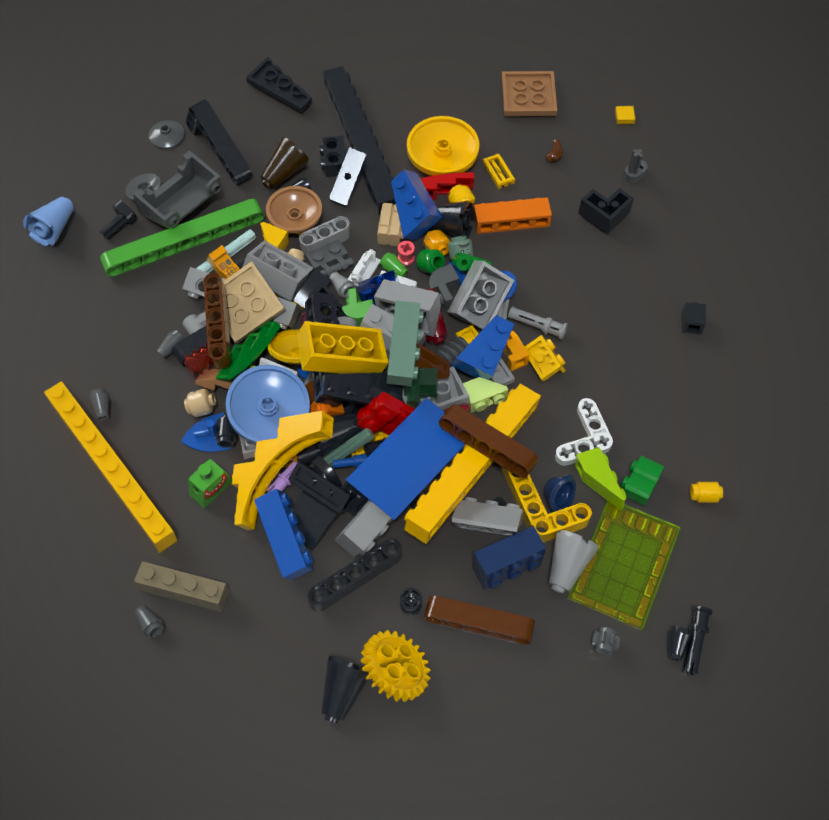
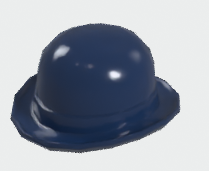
[544,474,576,512]

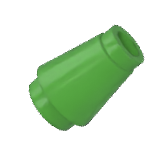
[379,252,408,277]

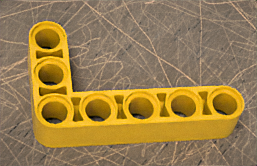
[500,466,592,542]

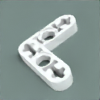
[555,398,613,466]

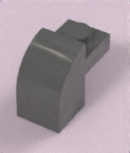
[429,264,459,312]

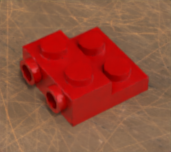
[357,392,415,435]

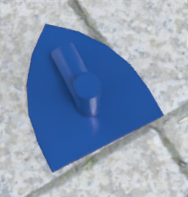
[181,413,232,452]

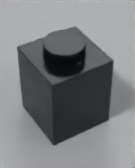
[682,302,706,334]

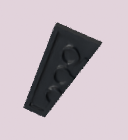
[246,57,312,113]
[320,372,403,406]

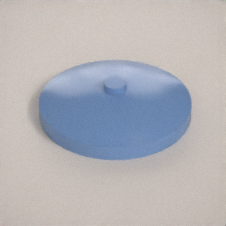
[226,365,310,444]

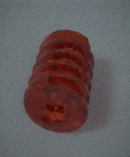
[184,338,223,379]

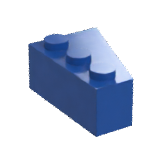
[391,170,442,240]
[450,315,514,380]

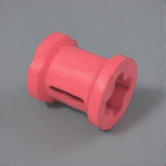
[398,241,415,266]

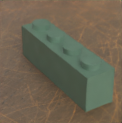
[387,300,424,387]

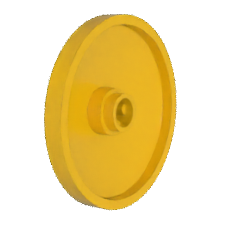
[407,116,479,176]

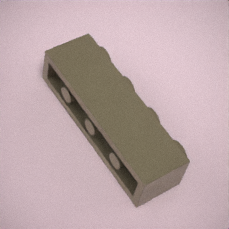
[134,561,229,612]

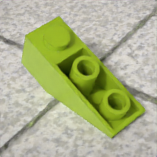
[574,447,626,510]

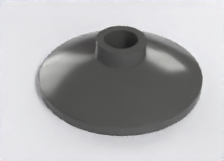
[149,120,185,149]
[125,173,162,201]

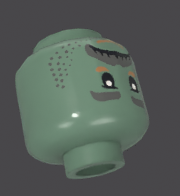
[447,236,474,260]

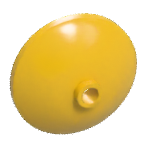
[267,329,301,365]

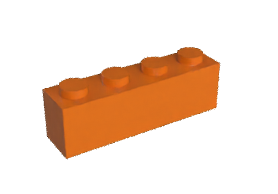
[474,197,552,234]

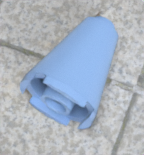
[23,197,74,246]

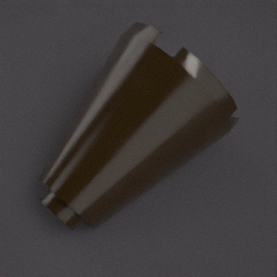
[260,137,309,189]

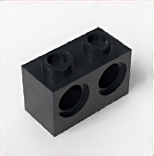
[319,135,347,177]

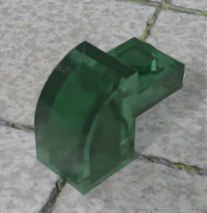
[403,368,438,409]

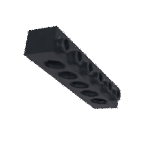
[305,291,341,406]

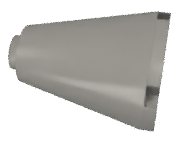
[549,530,599,594]

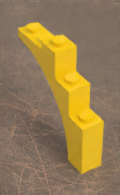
[232,411,334,530]

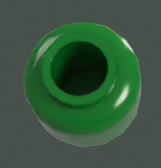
[417,248,445,274]

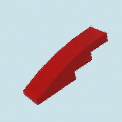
[420,172,474,200]

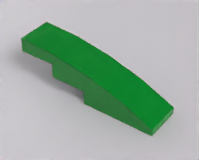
[215,321,281,380]

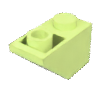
[463,377,508,413]

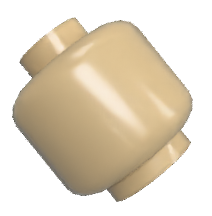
[184,389,217,418]

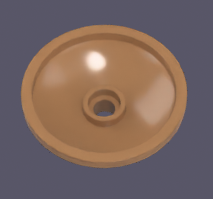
[266,186,322,233]

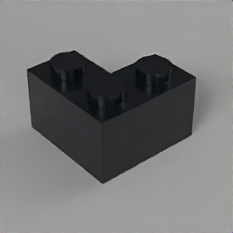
[578,188,634,234]

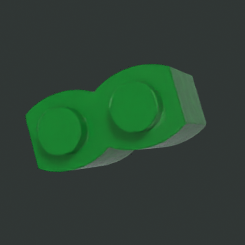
[621,455,664,506]

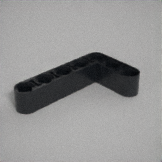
[185,99,253,185]

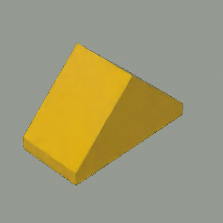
[260,222,289,251]

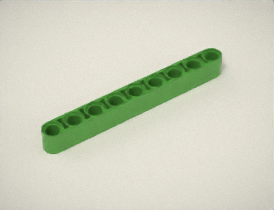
[100,199,265,276]

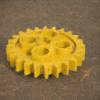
[360,630,431,702]

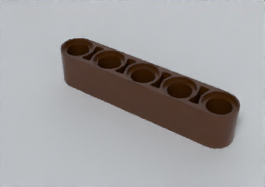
[203,273,231,368]
[439,405,539,478]
[424,596,535,645]

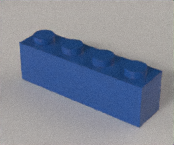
[254,489,314,581]

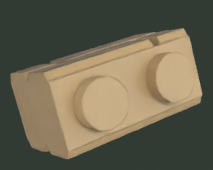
[377,203,405,246]

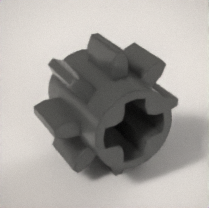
[591,627,621,655]

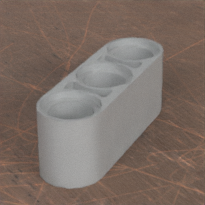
[299,216,350,256]

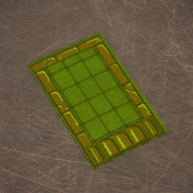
[567,501,681,630]

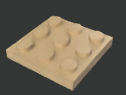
[203,261,286,344]

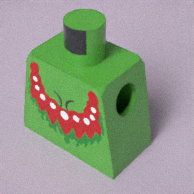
[188,459,232,509]

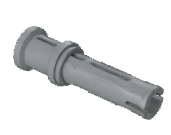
[508,306,568,340]

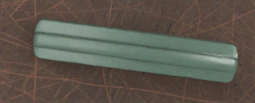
[322,428,374,467]

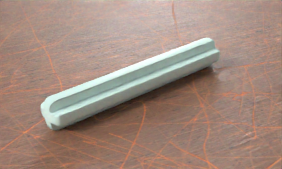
[195,229,256,273]

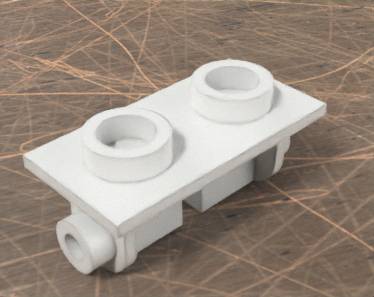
[348,249,381,289]

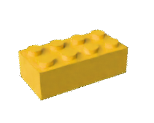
[296,321,388,374]

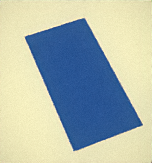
[346,398,465,520]

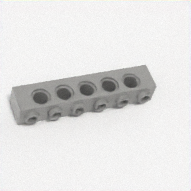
[182,267,301,330]

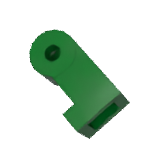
[452,252,492,271]

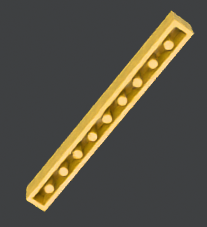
[44,381,178,553]
[404,384,541,544]

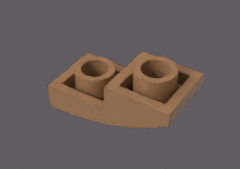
[195,369,242,391]

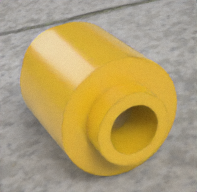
[690,482,723,503]

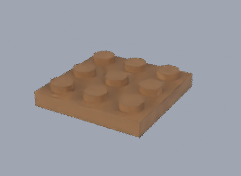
[501,71,557,116]

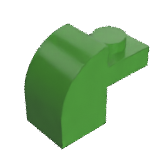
[342,288,375,327]

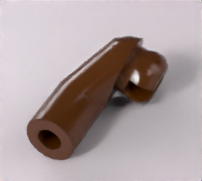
[546,140,563,162]

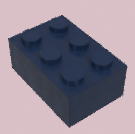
[472,526,546,590]

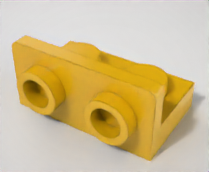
[525,335,566,382]

